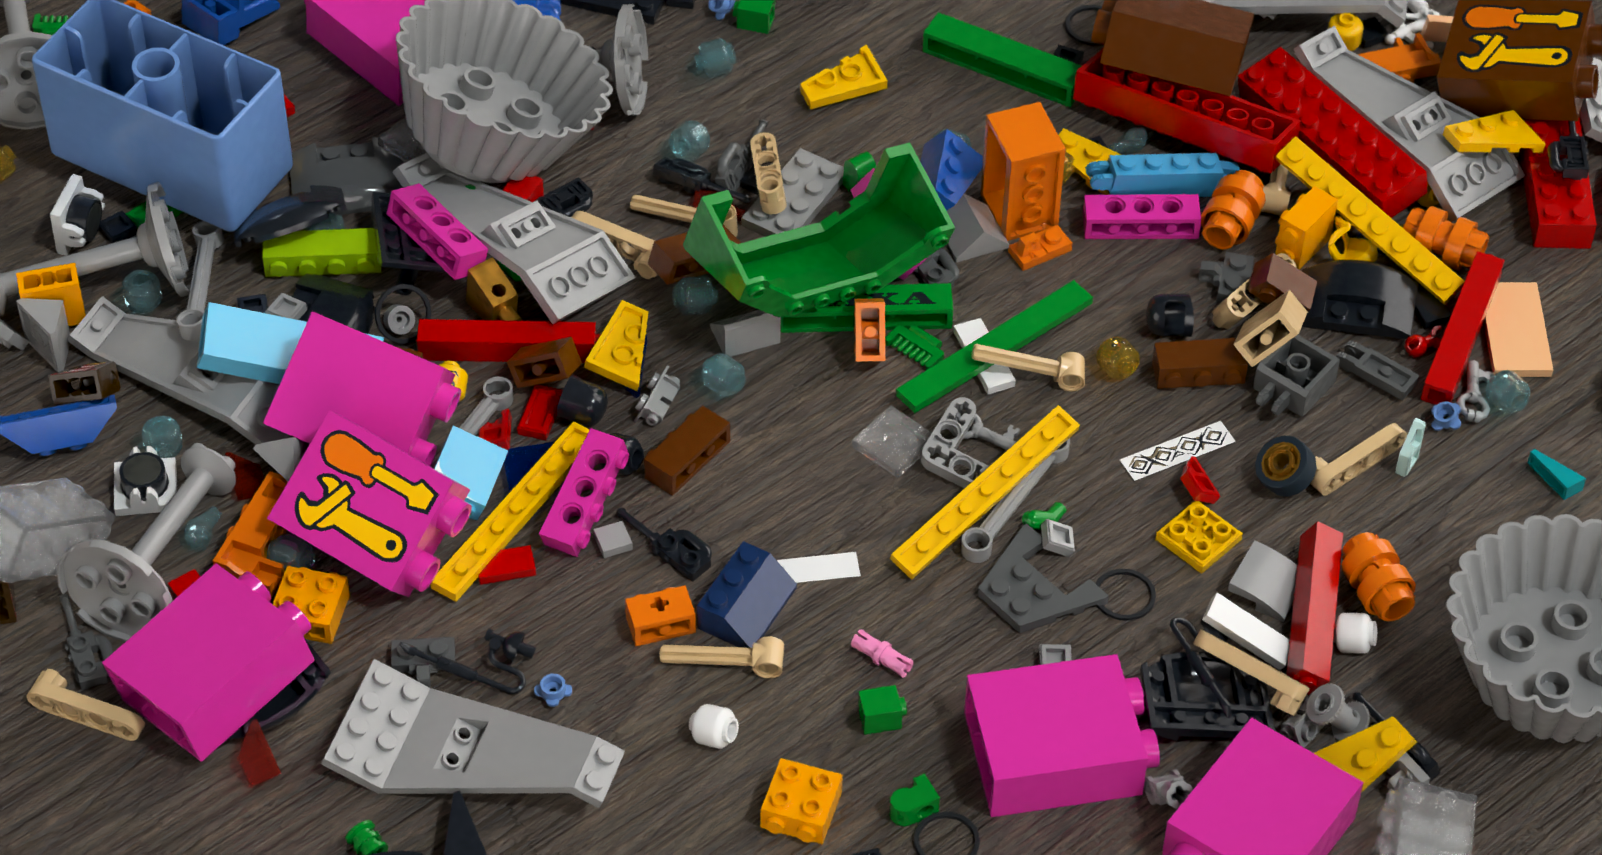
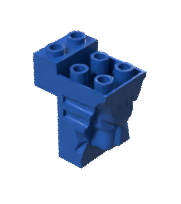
[182,0,280,45]

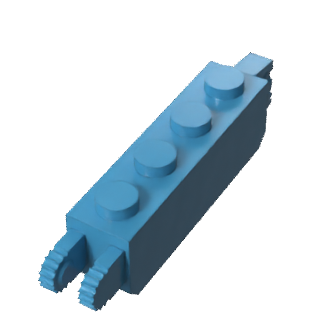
[1085,153,1240,197]

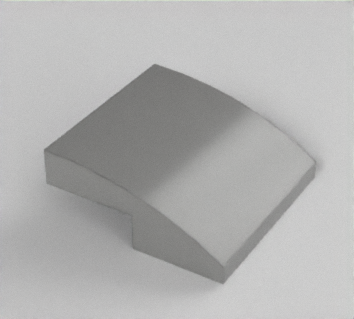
[1228,540,1297,622]

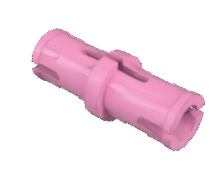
[851,629,914,678]

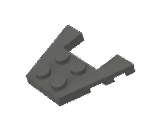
[978,523,1109,633]

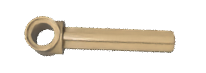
[1262,164,1291,216]
[630,195,738,237]
[972,344,1085,392]
[659,636,784,678]

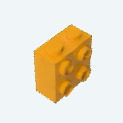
[1275,186,1338,270]
[16,263,86,326]
[273,566,350,644]
[760,758,843,845]

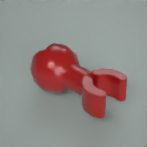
[1404,325,1442,357]

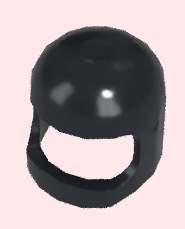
[1146,294,1194,337]
[557,374,608,427]

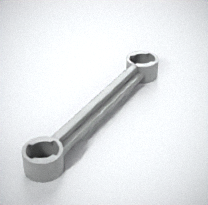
[177,221,224,341]
[431,376,513,468]
[961,438,1070,563]

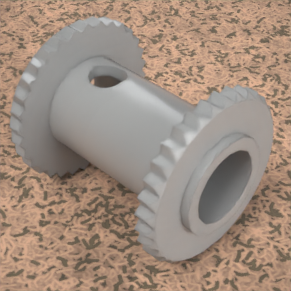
[1306,683,1370,741]

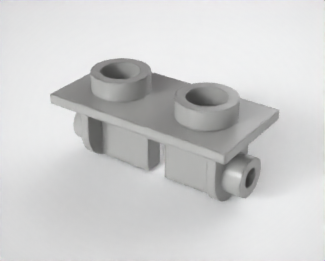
[633,365,680,426]
[1280,692,1326,748]

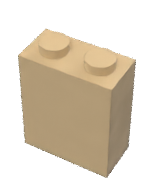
[1233,290,1308,367]

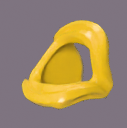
[1328,216,1378,262]

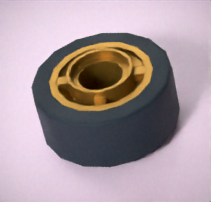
[1255,435,1317,497]

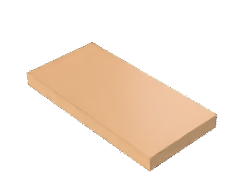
[1483,282,1553,377]

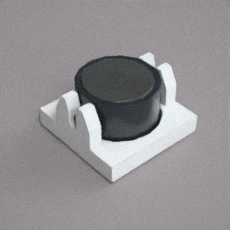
[50,174,105,256]
[114,446,177,516]

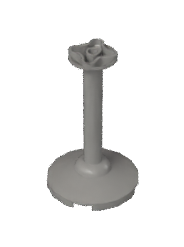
[0,0,52,130]
[595,4,648,115]
[0,182,191,316]
[56,443,236,642]

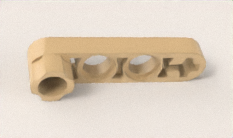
[750,133,787,215]
[571,211,658,280]
[1212,253,1296,330]
[1310,423,1407,496]
[1193,629,1310,716]
[27,669,145,741]

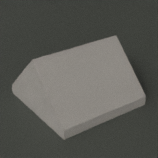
[947,194,1009,263]
[17,298,70,372]
[710,310,781,358]
[253,437,310,481]

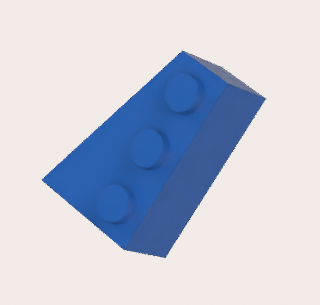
[920,129,983,211]

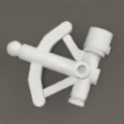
[1385,0,1440,50]

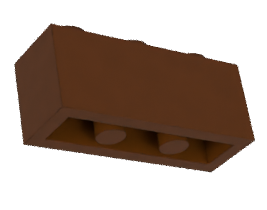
[648,225,741,285]
[1152,338,1248,389]
[644,405,730,496]

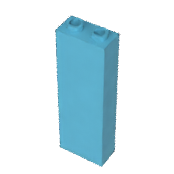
[197,302,384,384]

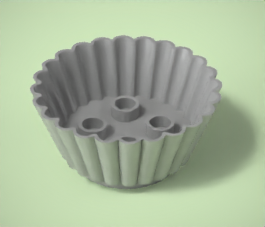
[396,0,613,183]
[1446,514,1602,743]

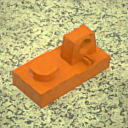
[1008,225,1073,271]

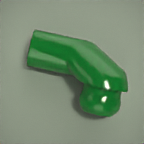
[1022,502,1066,530]

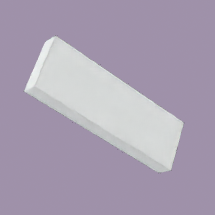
[953,318,1016,395]
[1202,593,1290,670]

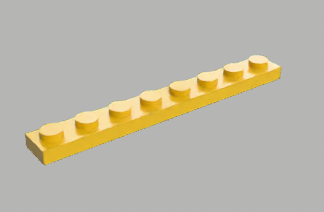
[1276,136,1465,305]
[890,405,1080,580]
[431,421,590,602]

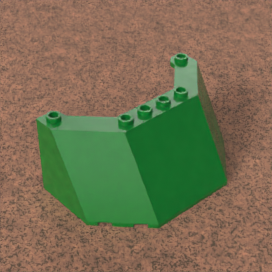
[683,142,955,317]

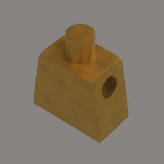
[466,257,522,321]

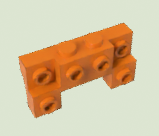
[1357,33,1442,83]
[213,471,288,598]

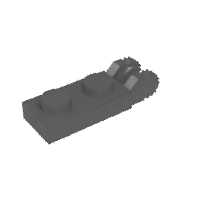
[1336,341,1420,401]

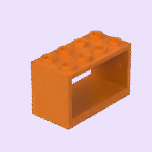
[981,102,1066,241]

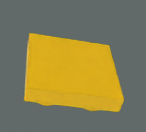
[1156,501,1243,574]

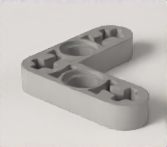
[921,397,989,488]

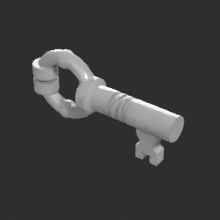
[1456,360,1494,423]
[949,410,1020,450]

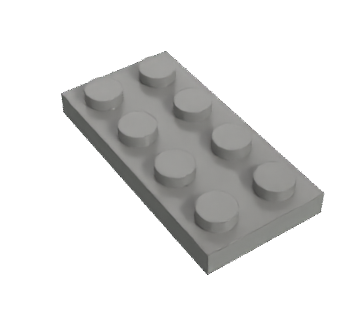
[741,148,844,237]

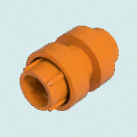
[1201,170,1266,249]
[1403,206,1489,271]
[1341,532,1416,622]

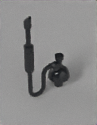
[1170,617,1231,718]
[399,628,536,694]

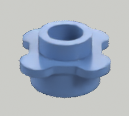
[708,0,735,20]
[1431,402,1461,431]
[534,674,572,707]

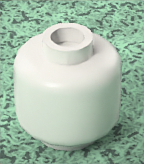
[1333,613,1377,654]
[689,704,739,749]

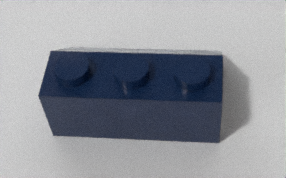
[697,541,797,648]

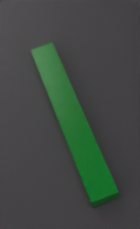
[896,280,1093,413]

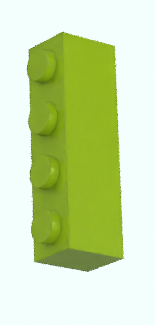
[262,228,381,277]

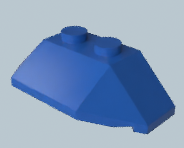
[0,395,117,456]

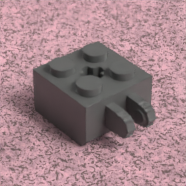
[1253,335,1340,417]

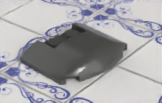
[290,137,403,214]

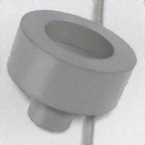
[383,304,415,335]

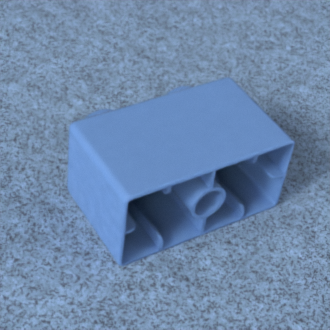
[32,0,293,232]

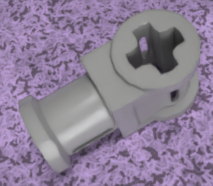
[1144,769,1193,809]

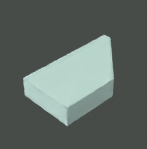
[1395,418,1426,477]

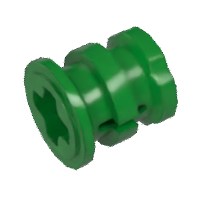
[345,820,388,855]

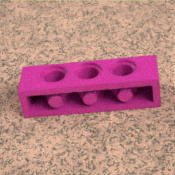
[386,183,488,280]
[1083,194,1201,239]
[539,428,629,557]

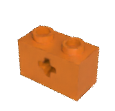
[854,298,886,362]
[625,585,696,647]

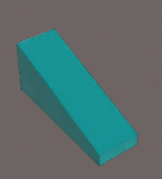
[1527,449,1586,500]

